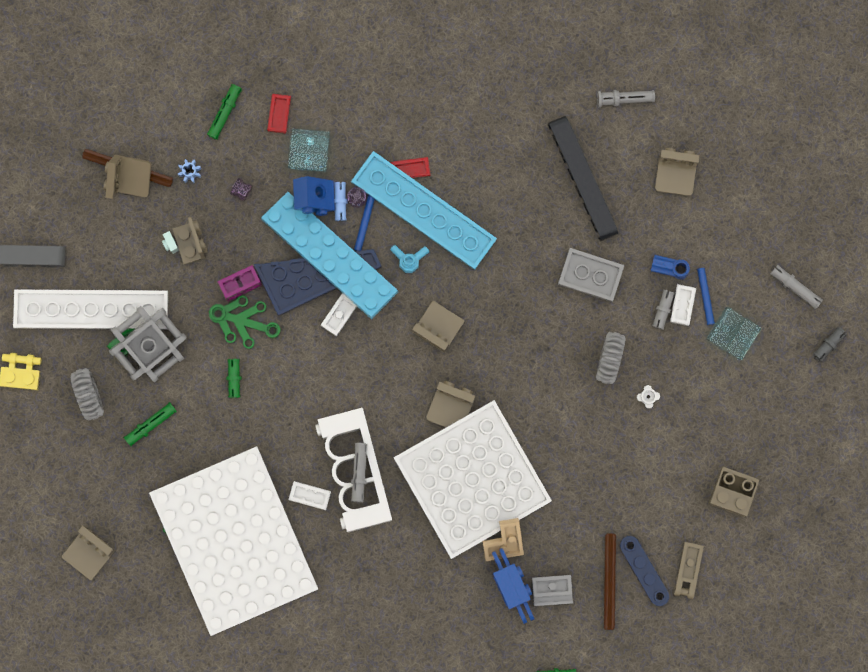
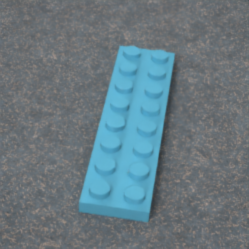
[351,151,497,270]
[261,192,398,319]

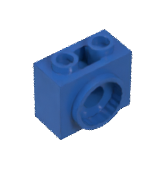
[293,176,335,216]

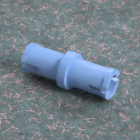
[334,182,348,221]

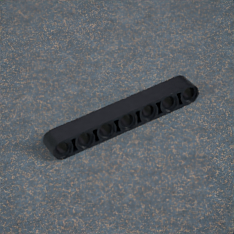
[548,116,618,241]

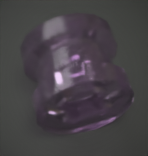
[230,178,253,202]
[347,187,367,208]

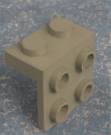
[655,148,700,196]
[103,154,151,199]
[426,380,475,428]

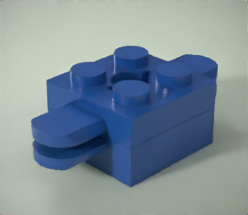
[492,548,534,624]

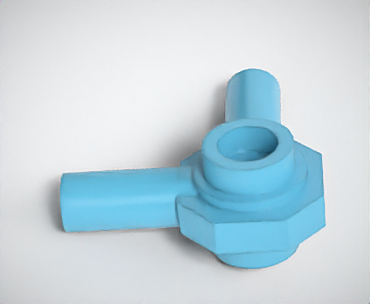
[390,245,429,273]

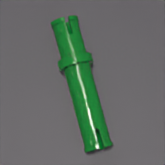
[207,84,242,140]
[123,402,177,447]

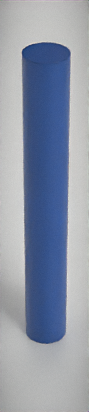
[354,195,375,251]
[697,268,715,325]

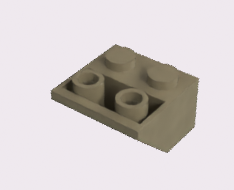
[708,467,759,517]

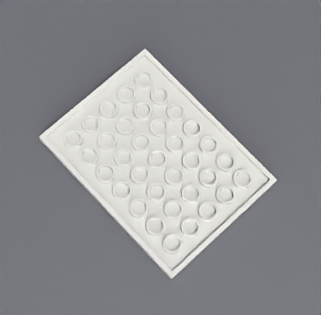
[149,446,318,636]

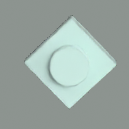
[162,231,179,254]

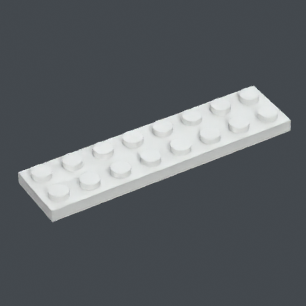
[13,290,168,330]

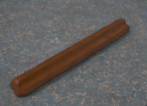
[82,149,173,187]
[604,533,616,630]

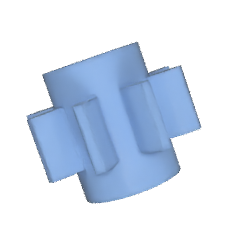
[178,159,201,183]

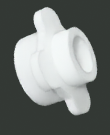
[637,385,660,408]

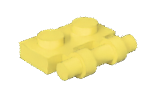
[0,353,42,390]

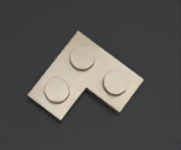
[482,518,524,561]

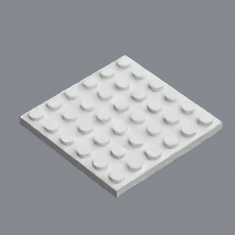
[394,400,552,559]

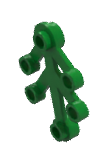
[209,295,281,349]

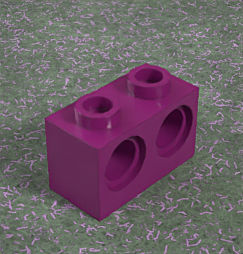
[217,265,262,302]

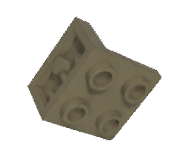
[173,217,208,265]
[412,301,464,353]
[62,525,116,580]

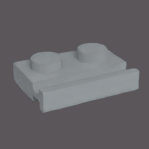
[532,575,573,606]

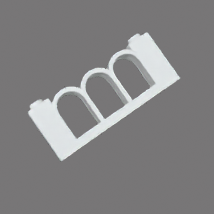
[315,408,392,533]

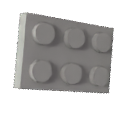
[558,248,624,302]

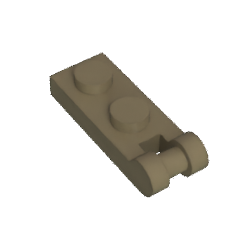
[674,542,704,599]

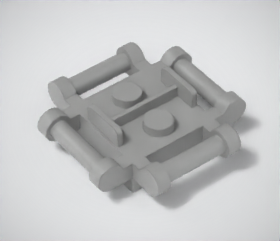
[108,306,187,383]

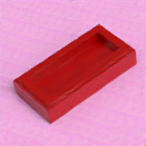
[267,94,291,134]
[390,157,431,178]

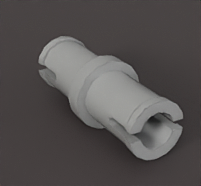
[652,290,675,330]

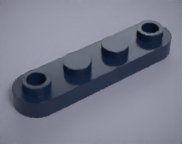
[620,536,669,606]

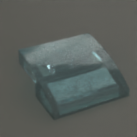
[288,129,330,172]
[706,307,761,360]

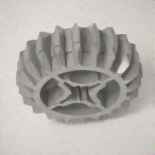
[596,332,625,384]
[70,368,104,421]

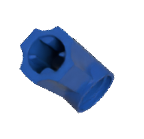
[651,255,690,279]

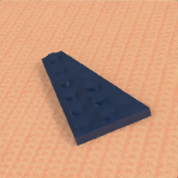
[254,249,382,316]

